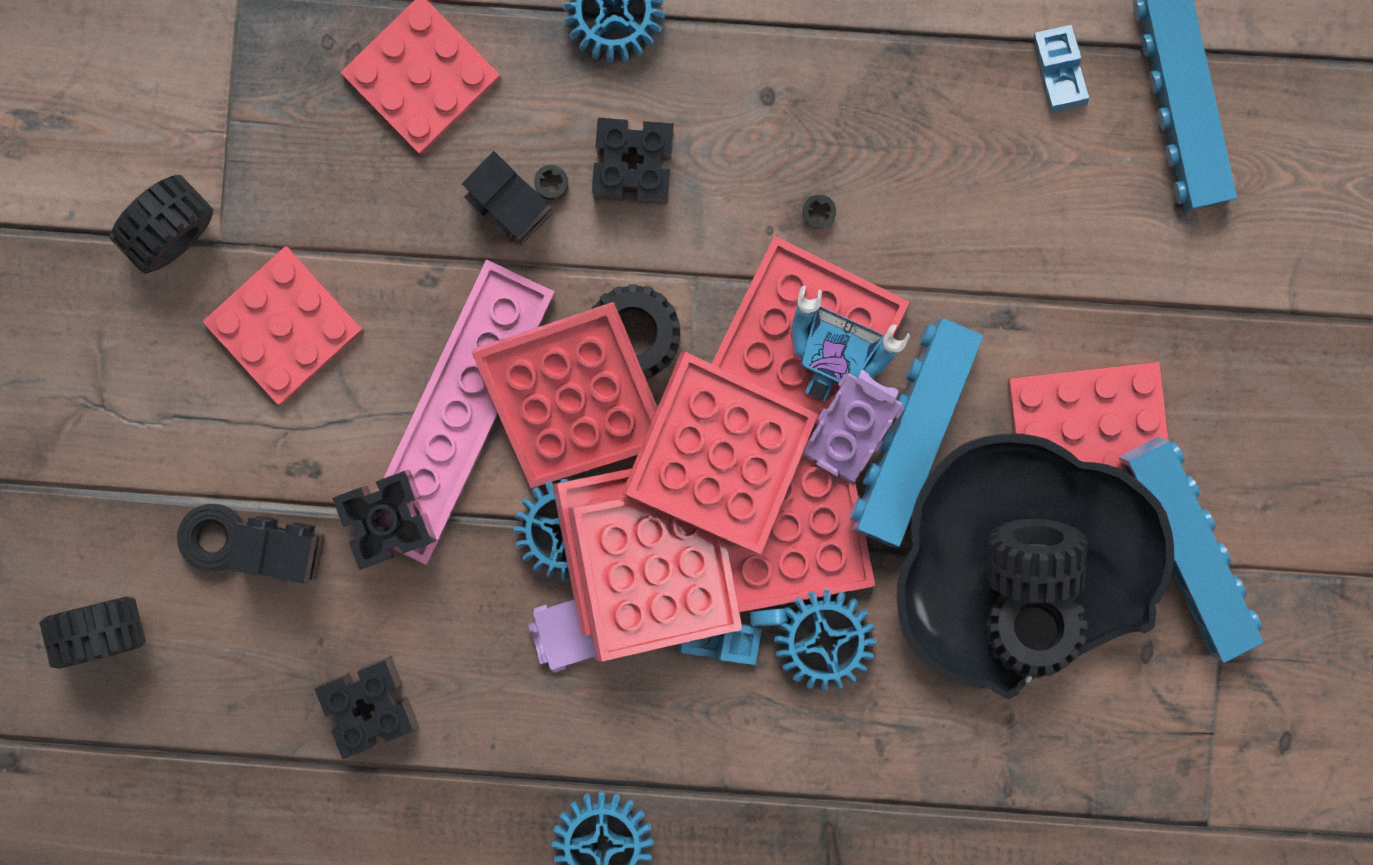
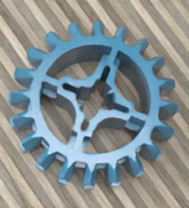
[563,0,665,63]
[513,478,569,581]
[774,590,877,692]
[552,791,654,865]

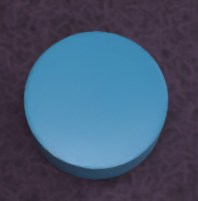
[749,608,788,627]

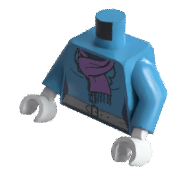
[790,286,910,402]

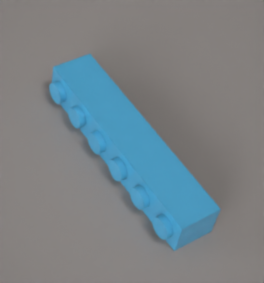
[1133,0,1237,212]
[849,318,983,547]
[1118,436,1264,663]

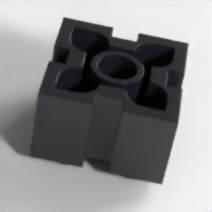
[592,117,674,204]
[462,151,554,244]
[332,470,437,570]
[227,516,325,583]
[314,656,419,760]

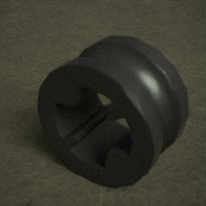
[534,164,569,200]
[802,194,836,228]

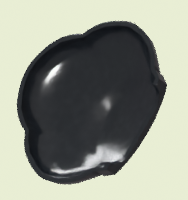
[897,433,1174,700]

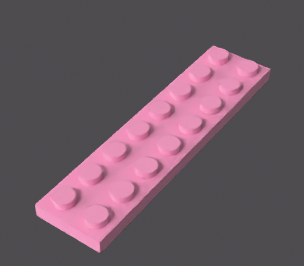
[377,260,556,565]

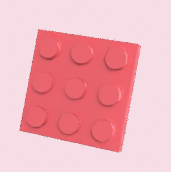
[340,0,501,155]
[202,246,363,405]

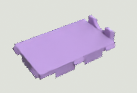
[802,370,905,483]
[528,599,596,673]

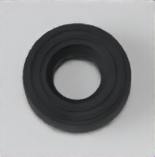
[177,504,243,571]

